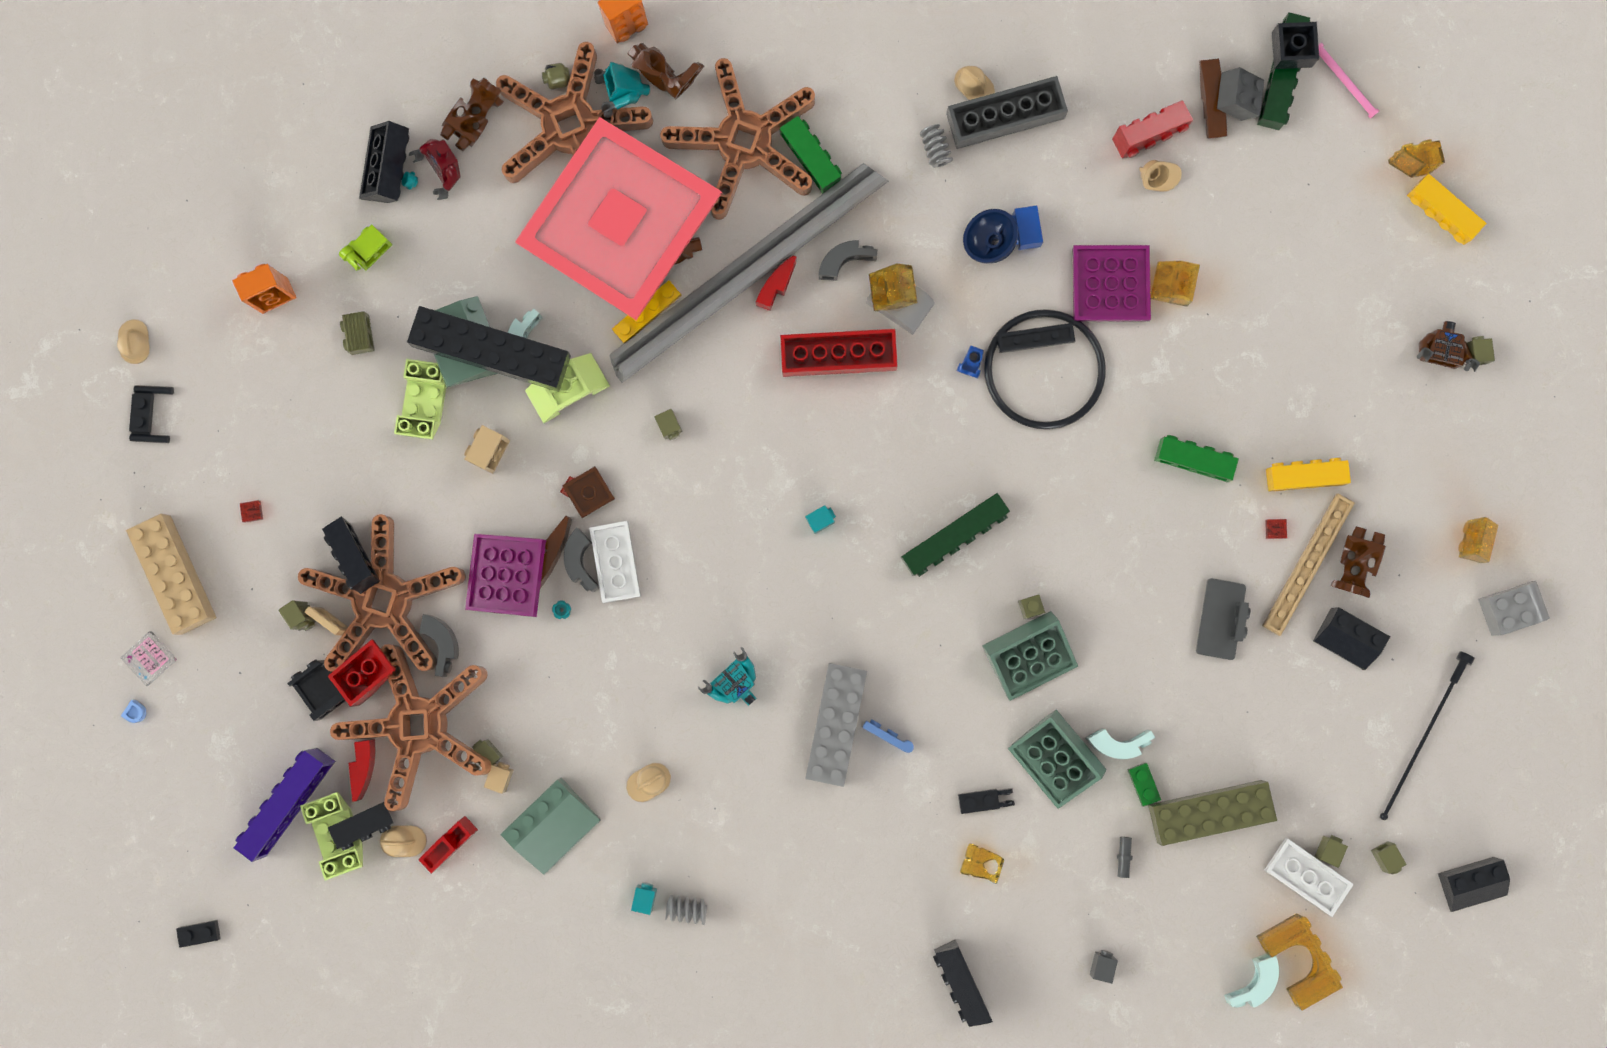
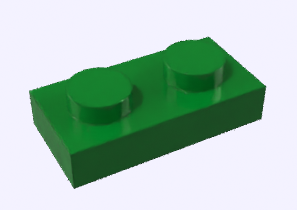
[1127,763,1161,807]

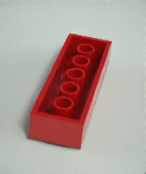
[780,329,898,377]

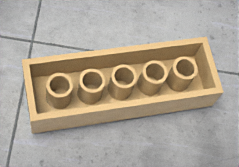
[126,514,217,635]

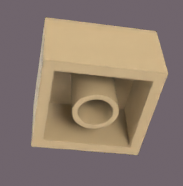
[464,425,510,474]

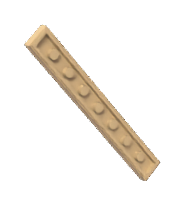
[1262,494,1355,636]

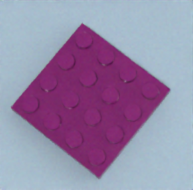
[1072,245,1151,321]
[465,534,546,617]

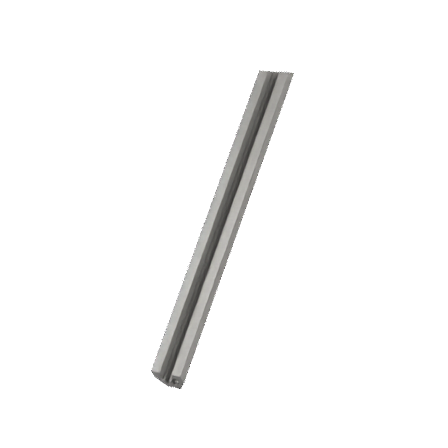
[610,163,889,383]

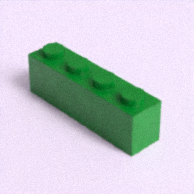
[780,116,842,194]
[1154,435,1239,482]

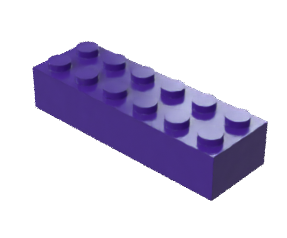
[233,748,336,862]

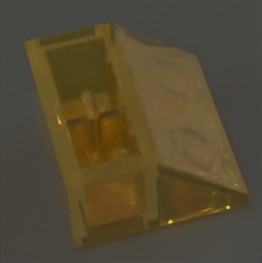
[1388,139,1445,178]
[1151,261,1200,307]
[869,263,918,311]
[1458,517,1498,563]

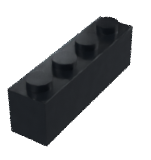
[322,516,380,594]

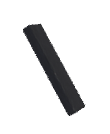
[996,323,1075,353]

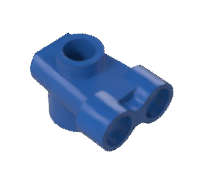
[957,345,984,378]

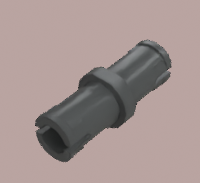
[1117,837,1133,878]

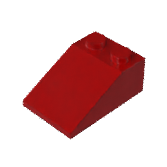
[328,639,396,707]

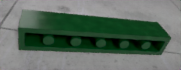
[1257,12,1310,130]
[900,493,1010,577]

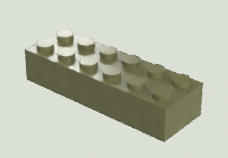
[1148,780,1277,846]

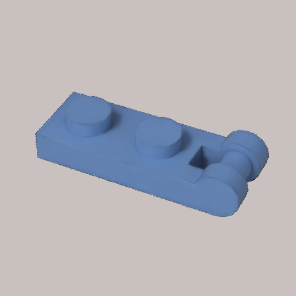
[862,719,914,753]

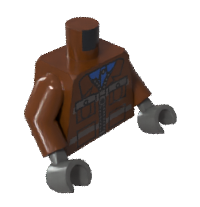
[1416,321,1480,372]

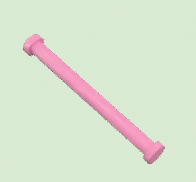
[1318,43,1379,119]

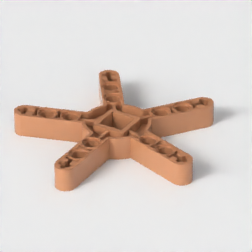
[496,42,653,183]
[660,58,815,220]
[298,514,466,672]
[330,644,491,811]

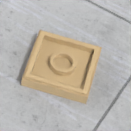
[305,606,348,635]

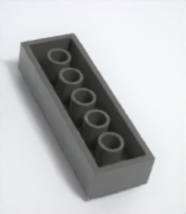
[946,76,1068,149]

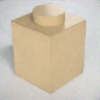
[484,762,514,794]

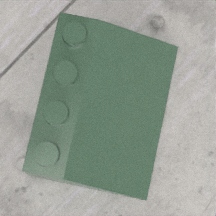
[434,296,498,387]
[982,611,1078,701]
[1008,709,1107,809]
[500,778,601,875]

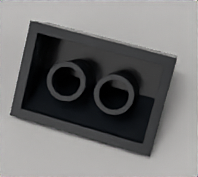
[1313,607,1391,670]
[1438,857,1510,912]

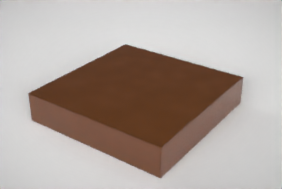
[562,466,615,518]

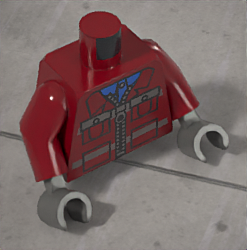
[409,139,461,200]

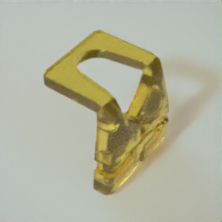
[960,843,1004,884]

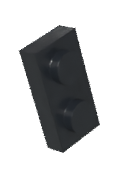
[176,920,221,948]

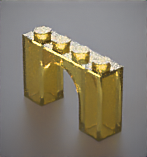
[1256,913,1343,1011]

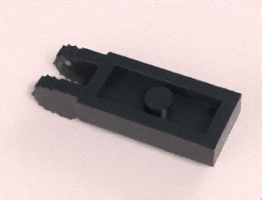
[958,788,1015,814]

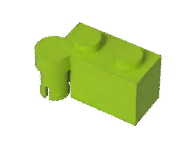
[339,224,393,271]

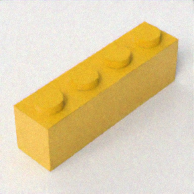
[1407,173,1487,245]
[1266,458,1351,492]

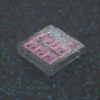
[121,631,177,686]

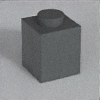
[1090,950,1118,984]

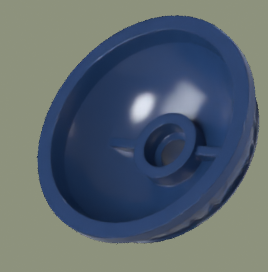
[963,209,1018,264]

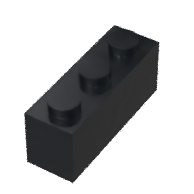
[328,802,394,851]

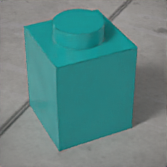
[805,505,836,534]
[631,883,657,915]

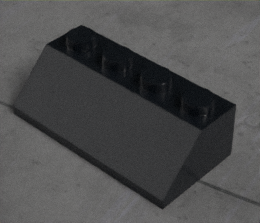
[359,121,409,203]
[933,940,993,1027]

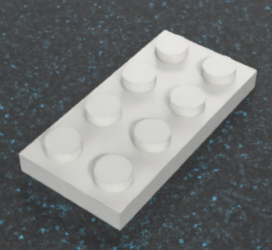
[589,521,641,603]
[1264,838,1354,917]

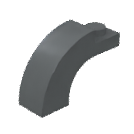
[819,240,878,281]
[564,528,600,592]
[419,614,459,677]

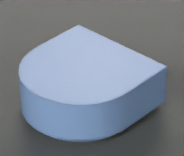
[121,700,146,723]

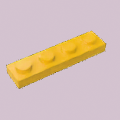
[612,280,682,344]

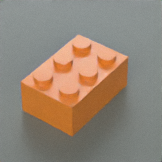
[597,0,648,44]
[232,264,297,314]

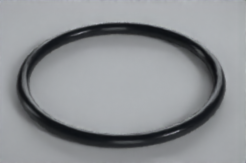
[984,309,1106,429]

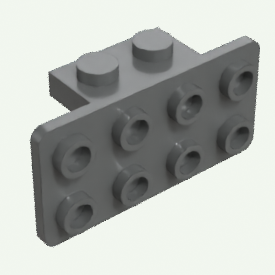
[1196,578,1251,660]

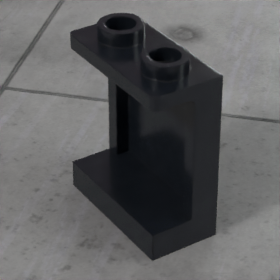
[287,659,346,721]

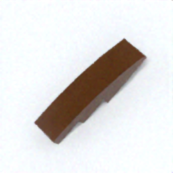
[1199,58,1227,139]
[540,516,572,589]

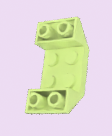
[525,353,610,423]
[394,359,446,440]
[300,792,363,880]

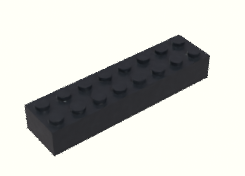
[407,306,571,392]

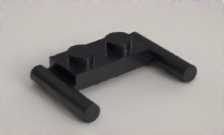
[129,385,174,443]

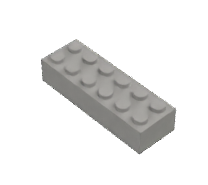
[806,663,867,787]

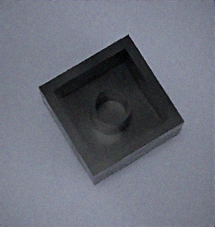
[1272,22,1319,69]

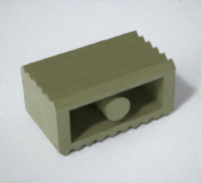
[340,311,375,355]
[278,600,316,631]

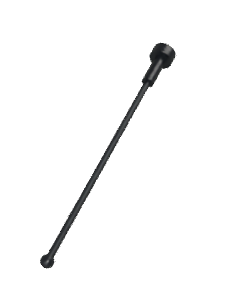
[1380,651,1475,820]

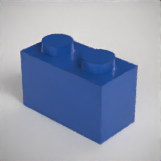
[1011,205,1043,250]

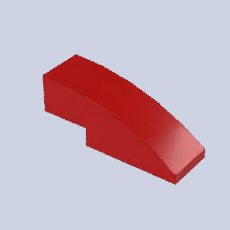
[756,255,797,311]
[348,739,376,802]
[418,816,478,874]

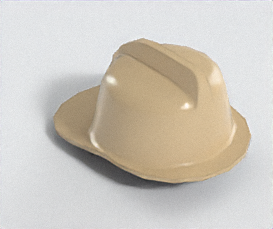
[954,66,995,100]
[1139,160,1182,192]
[117,319,150,364]
[626,763,671,802]
[380,826,427,857]

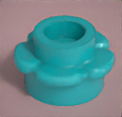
[401,171,418,190]
[552,600,571,619]

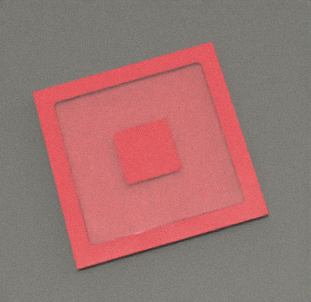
[515,117,722,320]

